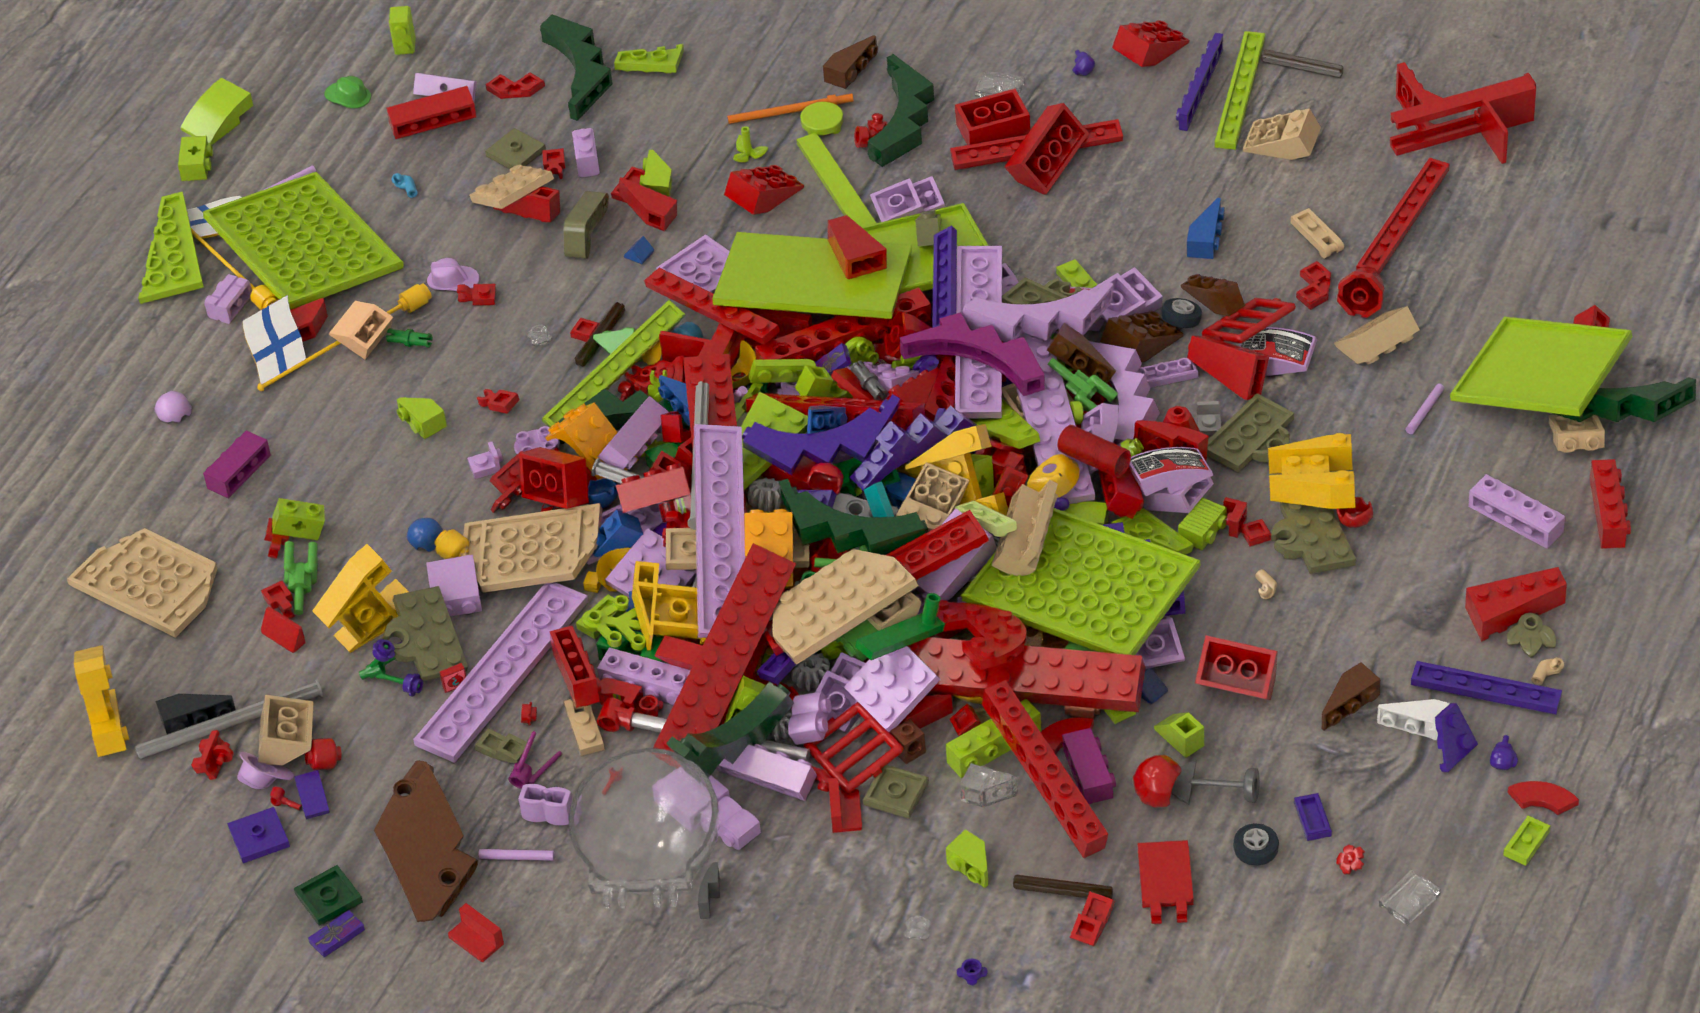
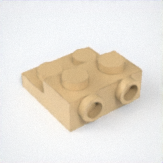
[1549,415,1605,453]

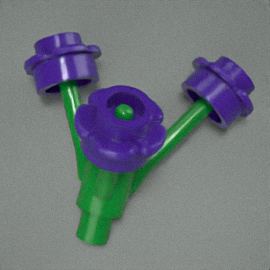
[359,639,424,697]

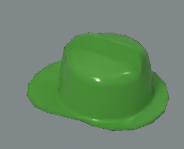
[324,76,371,108]

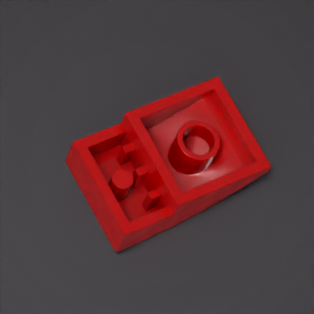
[1134,420,1209,461]

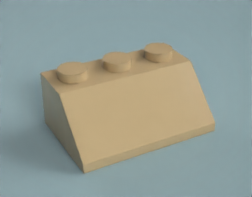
[1334,306,1420,365]
[867,592,922,631]
[258,695,313,766]

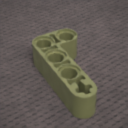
[564,191,609,259]

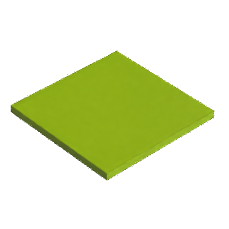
[862,203,989,294]
[1450,317,1633,416]

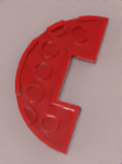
[937,600,1027,670]

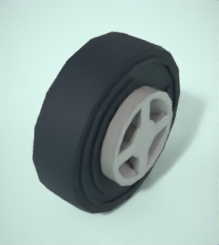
[1161,298,1202,328]
[1233,823,1279,866]

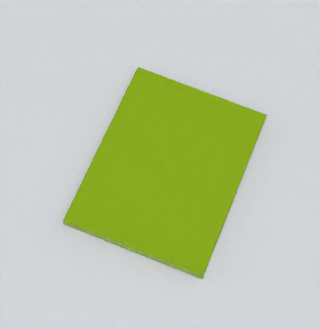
[203,172,404,310]
[713,232,912,319]
[961,508,1201,655]

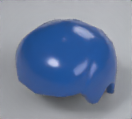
[587,478,618,508]
[406,518,443,552]

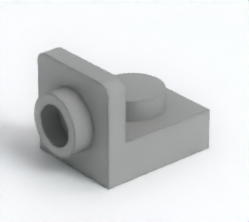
[1197,401,1221,437]

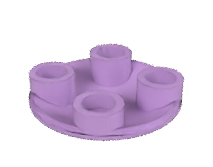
[514,426,560,454]

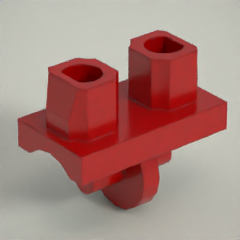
[191,730,234,780]

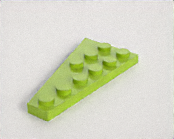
[138,191,204,304]
[741,392,808,491]
[969,399,1040,449]

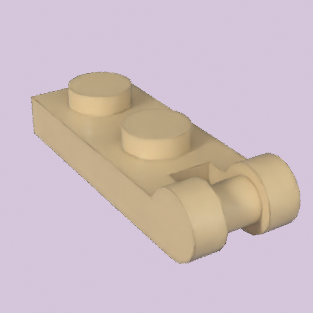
[1291,208,1344,259]
[564,699,605,756]

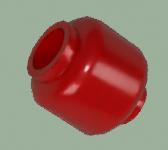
[304,738,342,770]

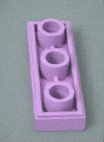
[413,73,477,102]
[1137,358,1198,388]

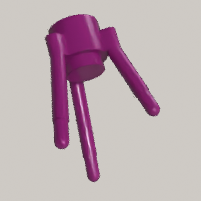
[508,731,562,789]

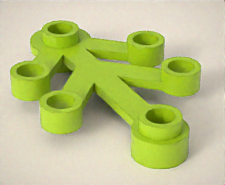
[582,595,673,650]

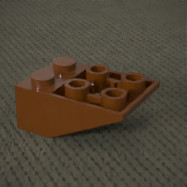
[1100,311,1184,362]

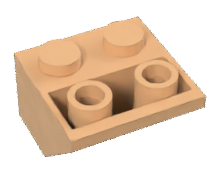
[329,301,393,360]

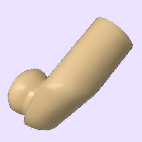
[1255,569,1277,599]
[1531,657,1564,685]

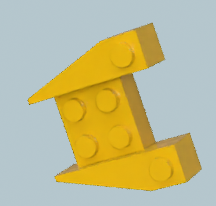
[905,424,1008,516]
[1268,433,1355,509]
[312,544,409,653]
[632,561,706,650]
[74,645,130,757]

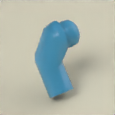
[392,173,418,198]

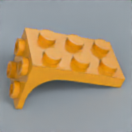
[545,402,639,482]
[744,509,793,589]

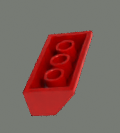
[1004,103,1089,195]

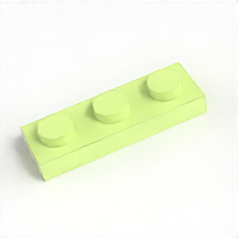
[955,501,1017,537]

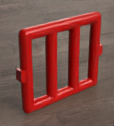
[1202,297,1296,344]
[804,702,904,793]

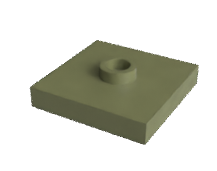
[485,128,546,169]
[863,765,929,819]

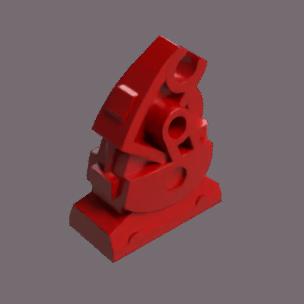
[624,355,686,395]

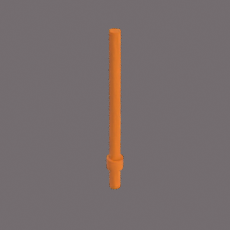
[727,93,854,124]

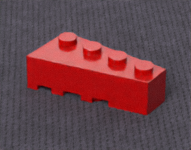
[1465,567,1567,642]

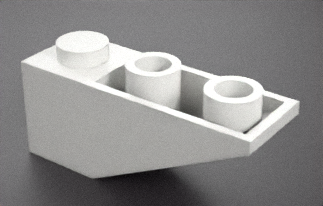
[1377,699,1450,740]

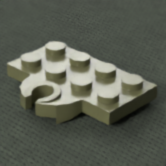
[1002,277,1100,331]
[1207,394,1294,473]
[1271,502,1356,574]
[383,586,468,681]

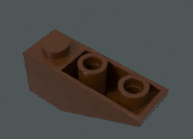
[823,35,878,89]
[1180,274,1245,316]
[1047,323,1116,384]
[1321,662,1381,731]

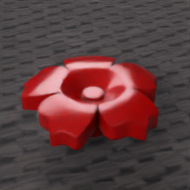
[1336,844,1365,875]

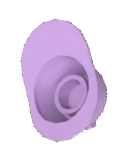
[427,258,479,291]
[237,752,294,789]

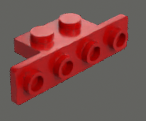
[489,447,560,513]

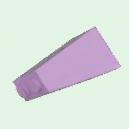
[911,508,997,601]

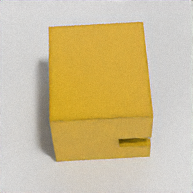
[583,571,601,593]

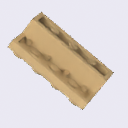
[992,480,1058,576]

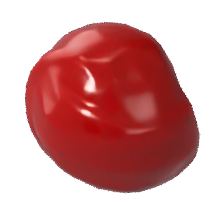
[1133,755,1182,808]

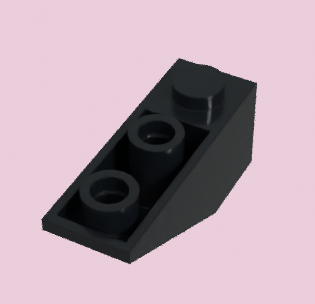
[156,693,236,735]

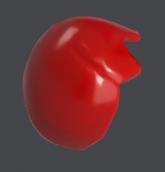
[807,462,844,496]
[1336,497,1373,528]

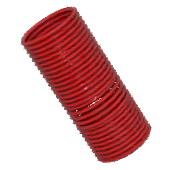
[1057,425,1131,478]

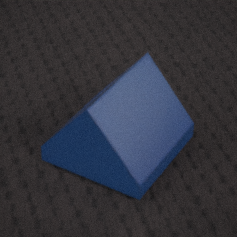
[624,236,654,264]

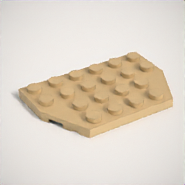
[461,503,602,593]
[67,528,217,638]
[773,549,918,665]

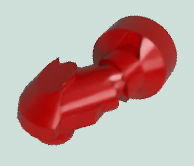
[854,113,887,148]

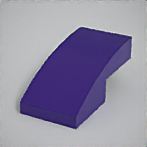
[294,770,330,819]

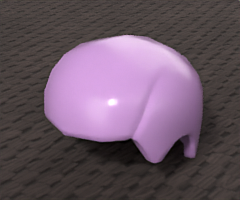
[155,391,192,423]

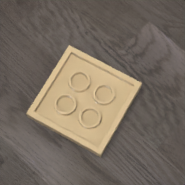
[469,164,554,209]

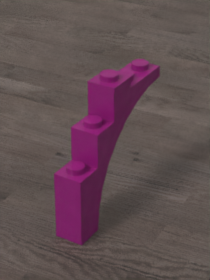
[900,312,1045,396]

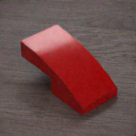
[1070,891,1115,946]

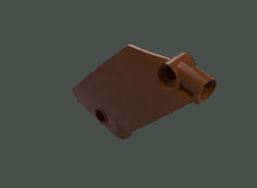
[374,760,479,922]

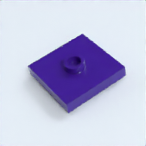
[227,807,290,863]

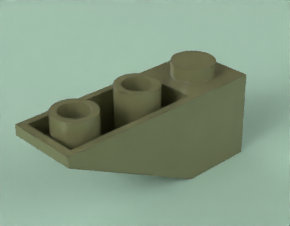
[915,210,941,246]

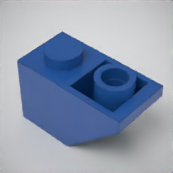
[592,509,643,557]

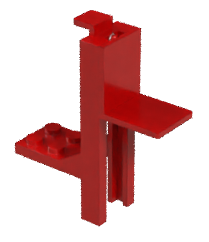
[1390,62,1536,164]
[659,307,812,369]

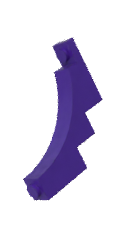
[742,394,900,475]

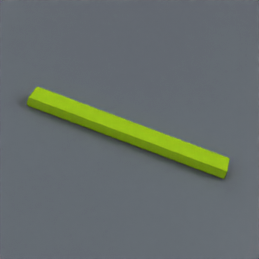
[1215,31,1265,150]
[797,133,876,227]
[542,300,685,427]

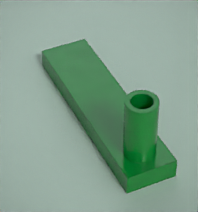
[855,593,945,661]

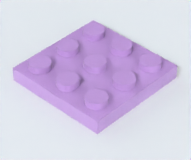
[656,234,730,294]
[605,528,697,598]
[844,646,940,732]

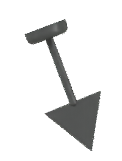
[1171,760,1260,805]

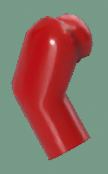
[811,766,832,792]

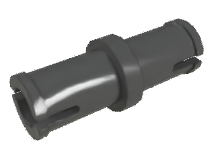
[850,361,888,401]

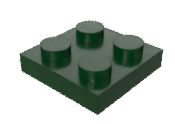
[294,865,363,926]

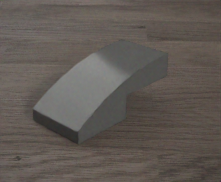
[698,862,720,919]

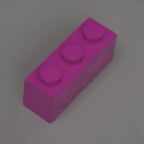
[203,430,271,499]
[1062,728,1116,804]

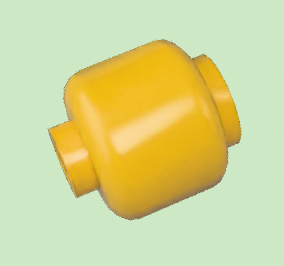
[435,529,470,559]

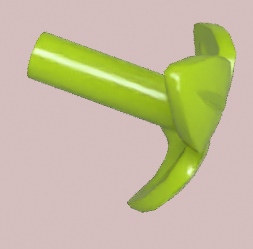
[733,126,768,162]

